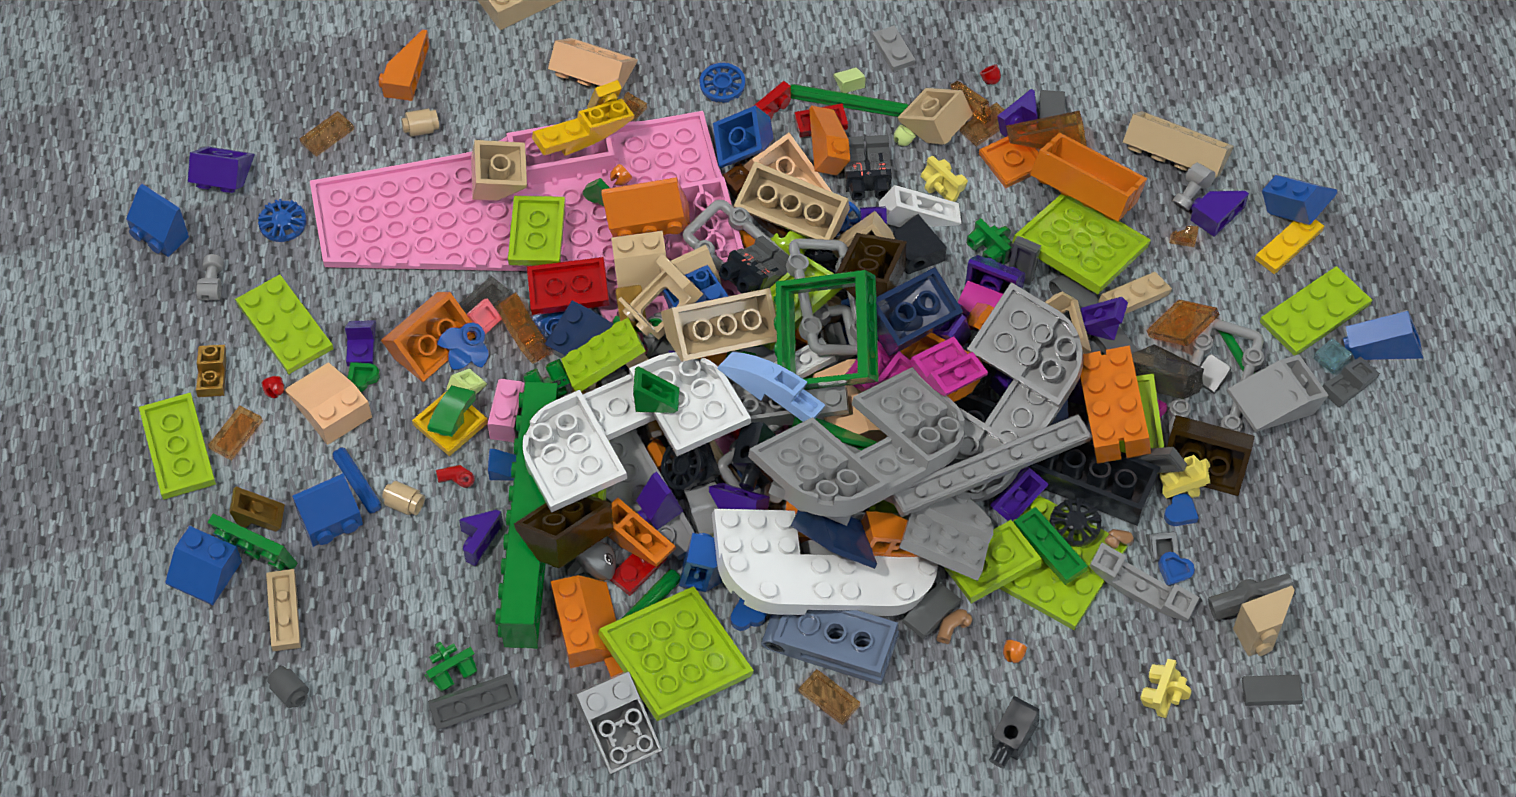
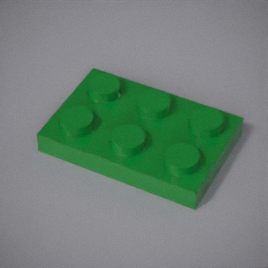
[207,513,298,571]

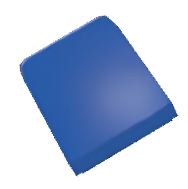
[488,449,516,481]

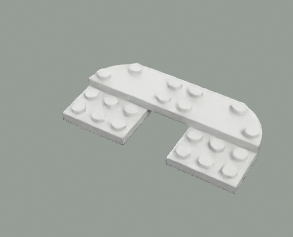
[523,352,751,512]
[712,509,938,616]

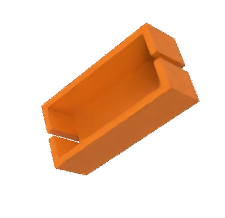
[1030,133,1147,221]
[1080,345,1151,463]

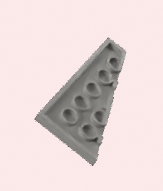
[606,429,695,560]

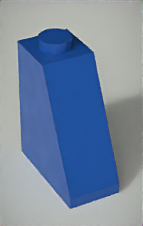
[1343,311,1424,360]

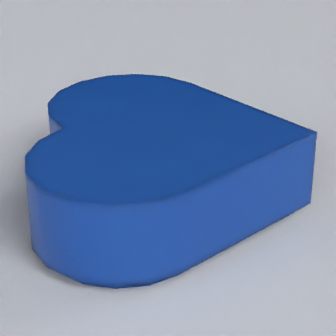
[1164,493,1199,526]
[1158,552,1195,586]
[731,598,766,631]

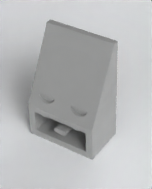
[1226,355,1329,432]
[572,671,662,774]

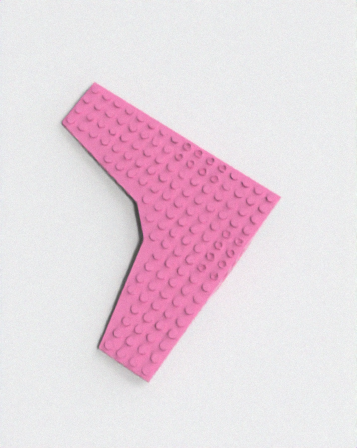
[310,111,789,455]

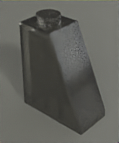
[1132,344,1204,399]

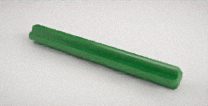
[790,84,909,117]

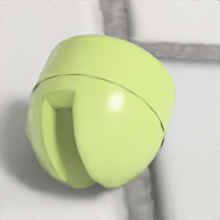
[894,125,916,146]

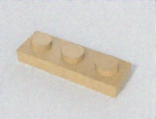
[1099,272,1172,314]
[266,569,301,651]

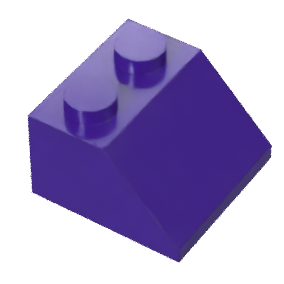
[187,146,255,193]
[965,255,1026,294]

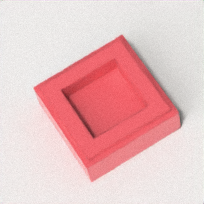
[466,298,503,334]

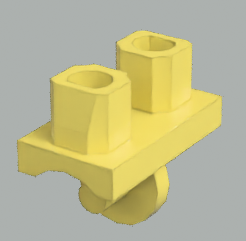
[920,156,968,202]
[1160,455,1210,499]
[1141,659,1192,718]

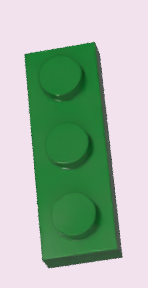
[1014,507,1088,585]

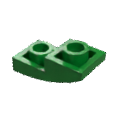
[427,385,476,437]

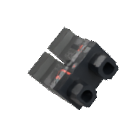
[843,135,892,200]
[719,235,789,294]

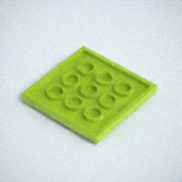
[1012,194,1151,294]
[999,495,1128,630]
[598,586,754,721]

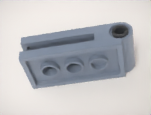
[761,610,899,685]

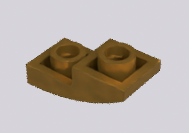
[196,345,226,397]

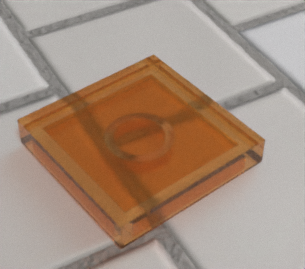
[1146,299,1220,346]

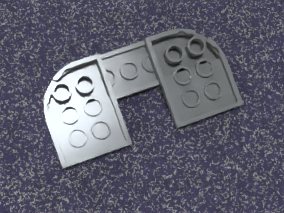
[937,282,1083,502]
[748,367,964,517]
[768,438,993,581]

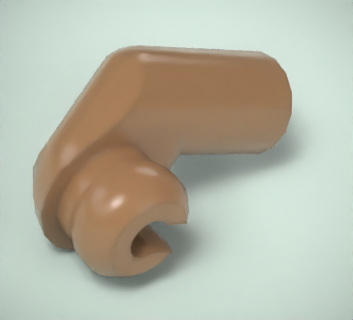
[1105,529,1134,549]
[936,609,972,644]

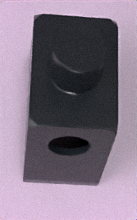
[893,214,947,274]
[732,422,776,492]
[989,696,1040,768]

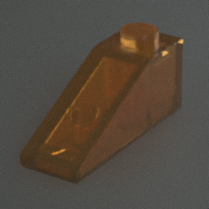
[1006,110,1087,149]
[495,292,551,364]

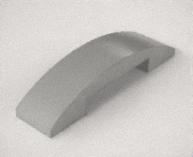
[1089,543,1199,621]

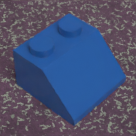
[713,105,774,168]
[1262,175,1338,225]
[126,184,189,257]
[292,473,363,547]
[165,526,242,605]

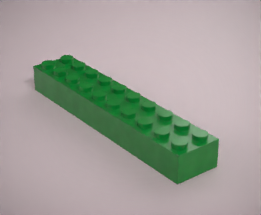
[495,382,559,649]

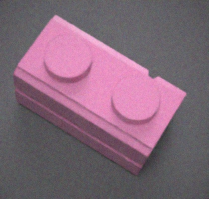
[487,379,525,442]

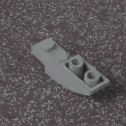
[738,386,849,425]

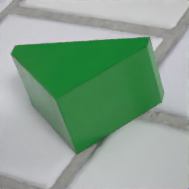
[633,366,680,413]

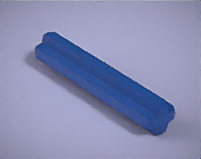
[332,447,381,514]

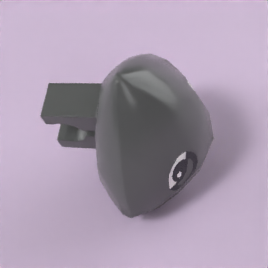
[567,542,616,580]

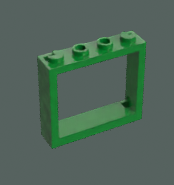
[773,270,879,390]

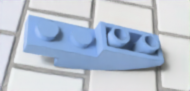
[717,352,825,422]

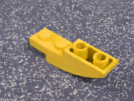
[532,98,634,156]

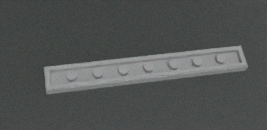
[889,414,1092,517]

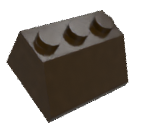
[836,233,907,300]
[1159,415,1255,496]
[514,495,614,569]

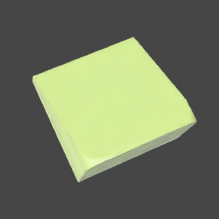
[834,68,865,93]
[447,369,487,394]

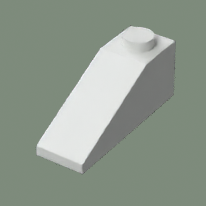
[879,185,961,227]

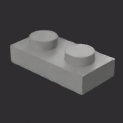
[872,25,915,72]

